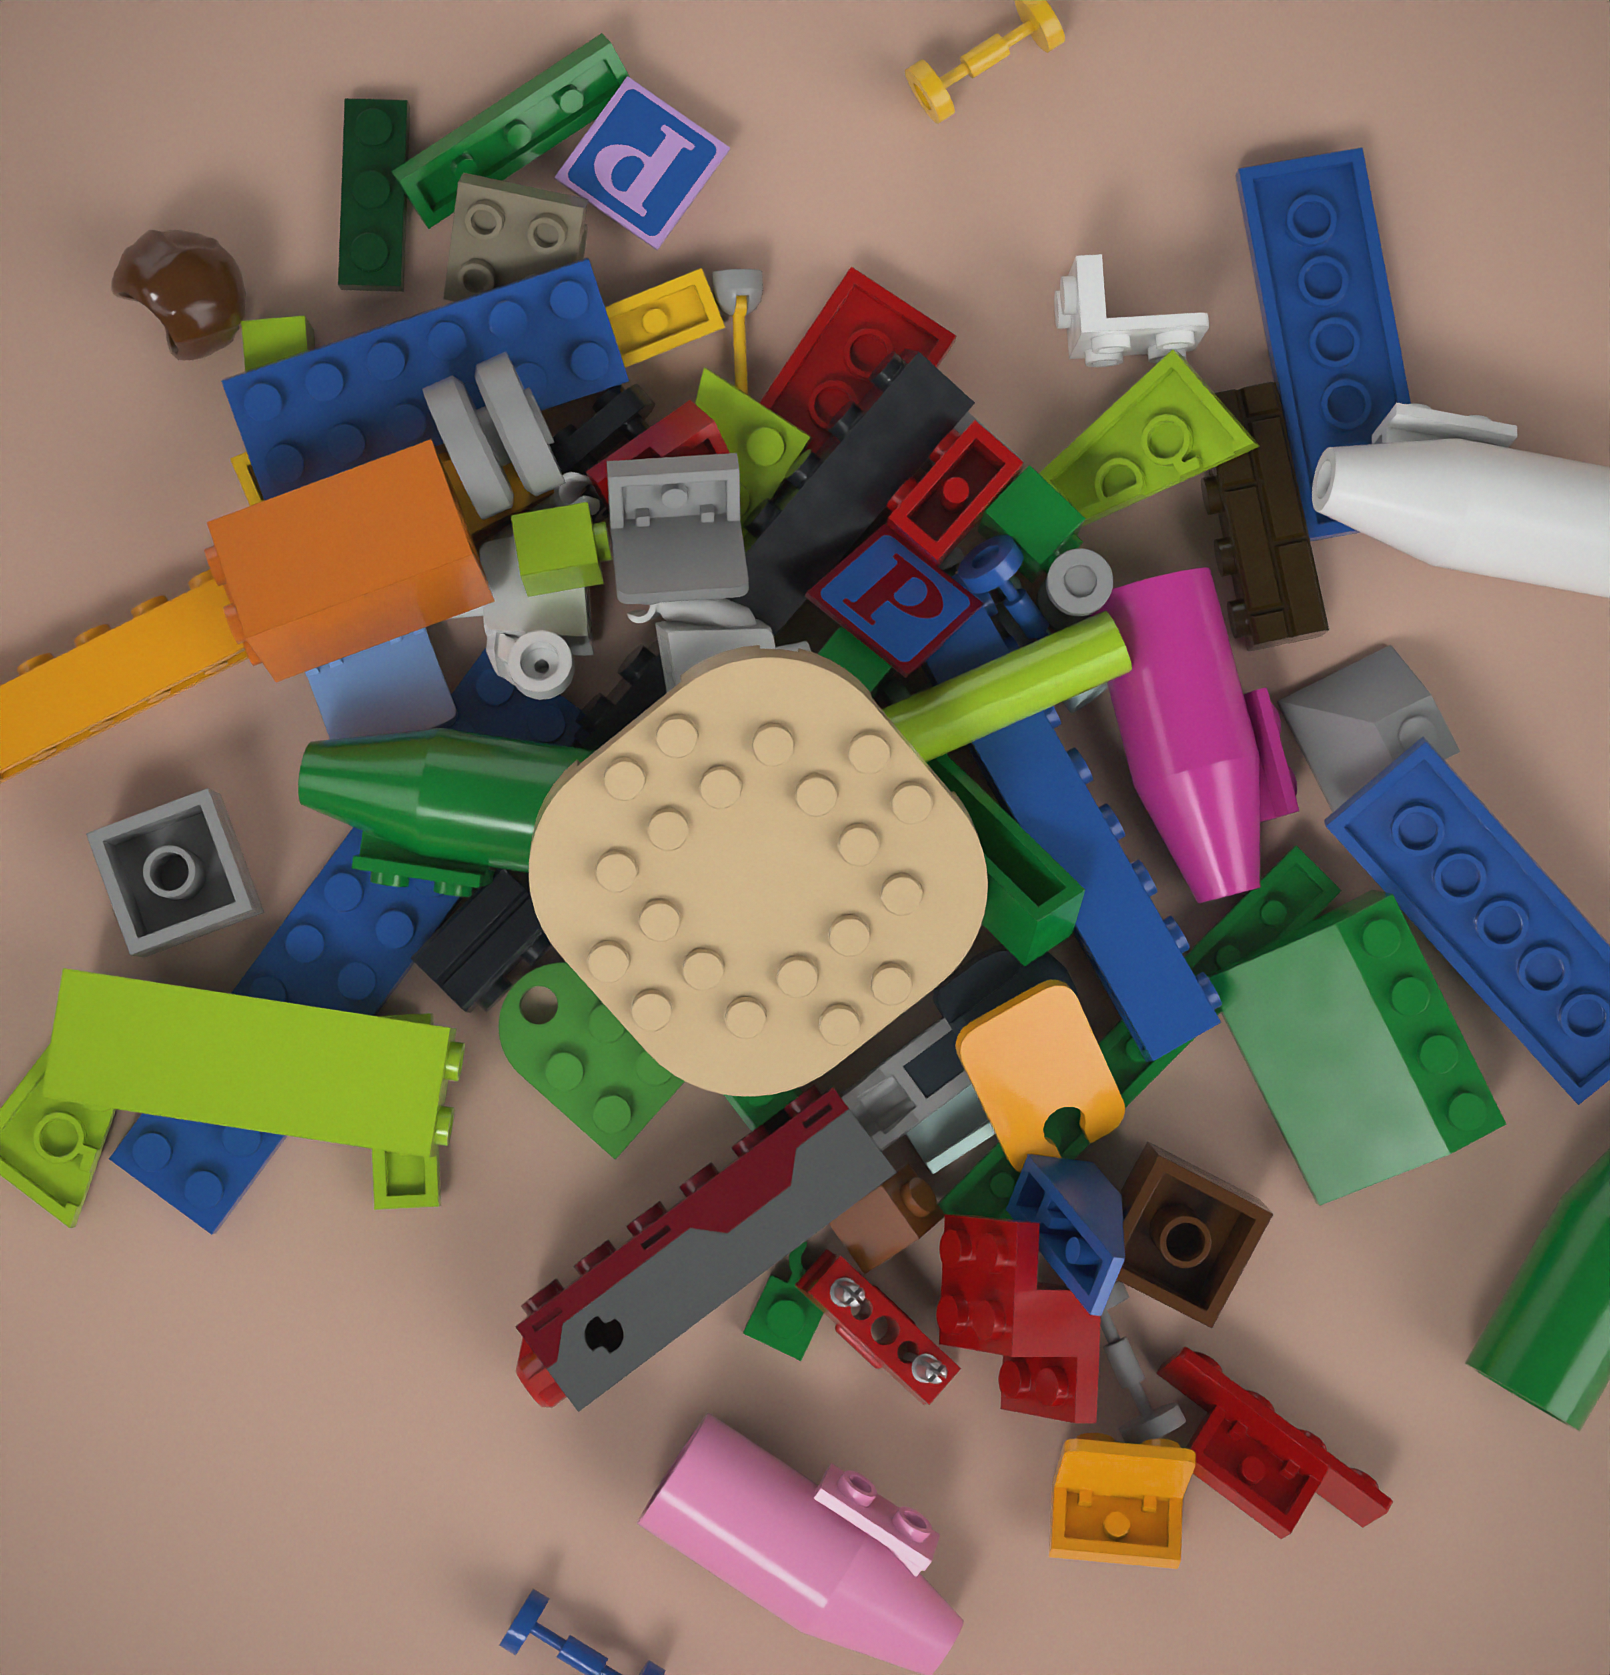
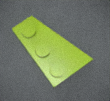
[1039,349,1260,527]
[695,368,813,537]

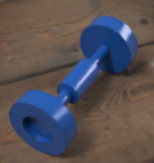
[958,535,1049,640]
[499,1589,666,1675]

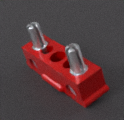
[795,1249,961,1405]

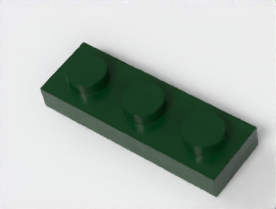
[338,98,410,292]

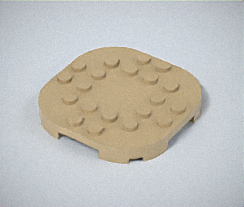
[529,645,988,1096]

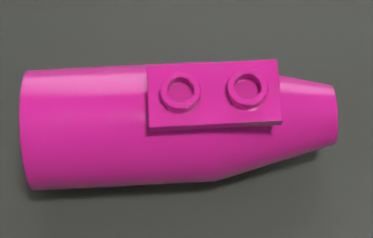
[1089,567,1299,904]

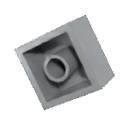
[86,788,264,958]

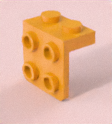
[1049,1433,1196,1569]

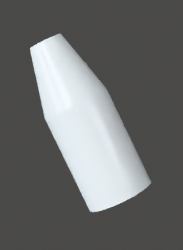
[1312,403,1610,598]

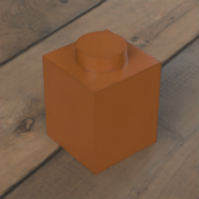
[829,1163,945,1275]

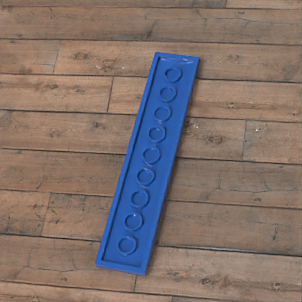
[109,648,581,1235]

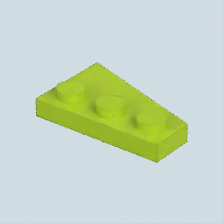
[0,1044,116,1228]

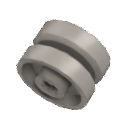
[422,352,566,520]

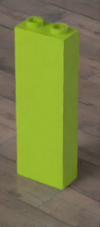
[41,968,465,1158]

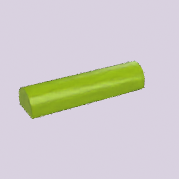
[881,611,1132,762]

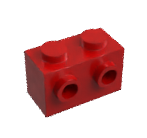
[886,420,1024,567]

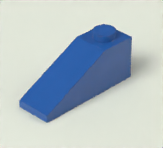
[1006,1154,1125,1316]

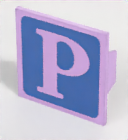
[554,76,730,251]

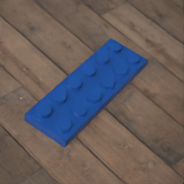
[1235,147,1411,542]
[221,258,629,501]
[1324,736,1610,1105]

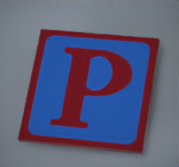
[805,524,984,678]

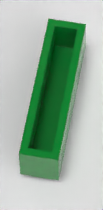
[926,754,1085,966]

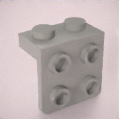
[607,453,749,605]

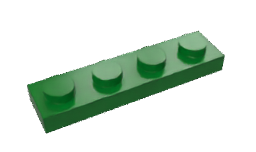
[391,33,630,229]

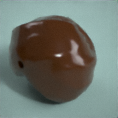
[111,230,246,361]

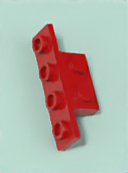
[1156,1347,1393,1539]

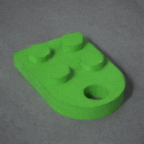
[499,963,685,1160]

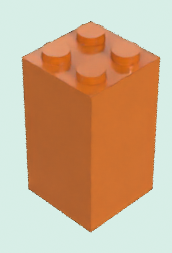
[204,439,495,682]

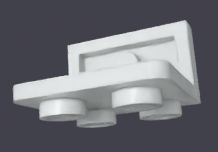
[1054,254,1209,367]

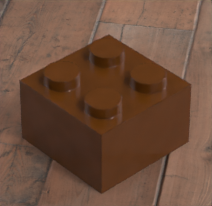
[1116,1141,1273,1328]

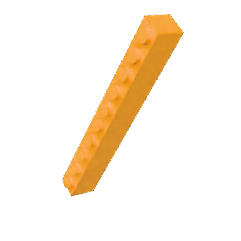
[0,452,554,784]

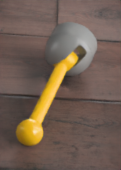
[712,269,763,394]

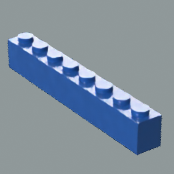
[921,573,1222,1062]

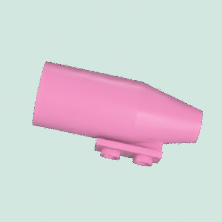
[637,1413,964,1675]

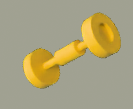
[905,0,1065,124]

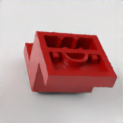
[936,1214,1101,1423]

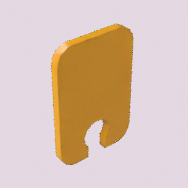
[955,980,1125,1173]

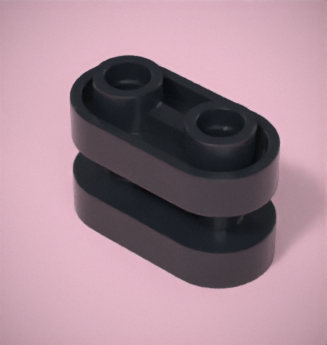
[550,384,655,523]

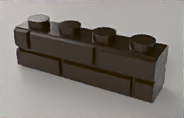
[1201,382,1329,651]

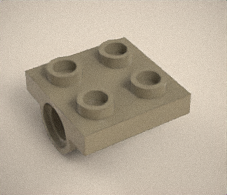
[443,173,588,302]

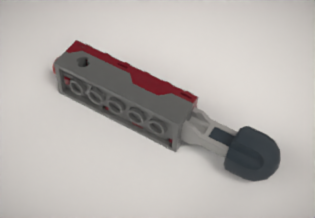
[515,944,1078,1412]

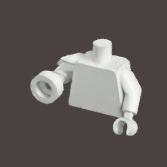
[449,472,600,700]
[627,599,811,693]

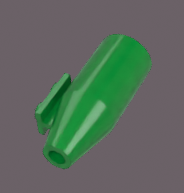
[298,728,595,897]
[1465,1148,1610,1432]

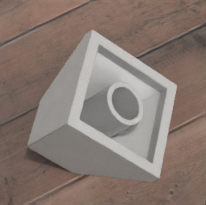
[1277,645,1460,812]

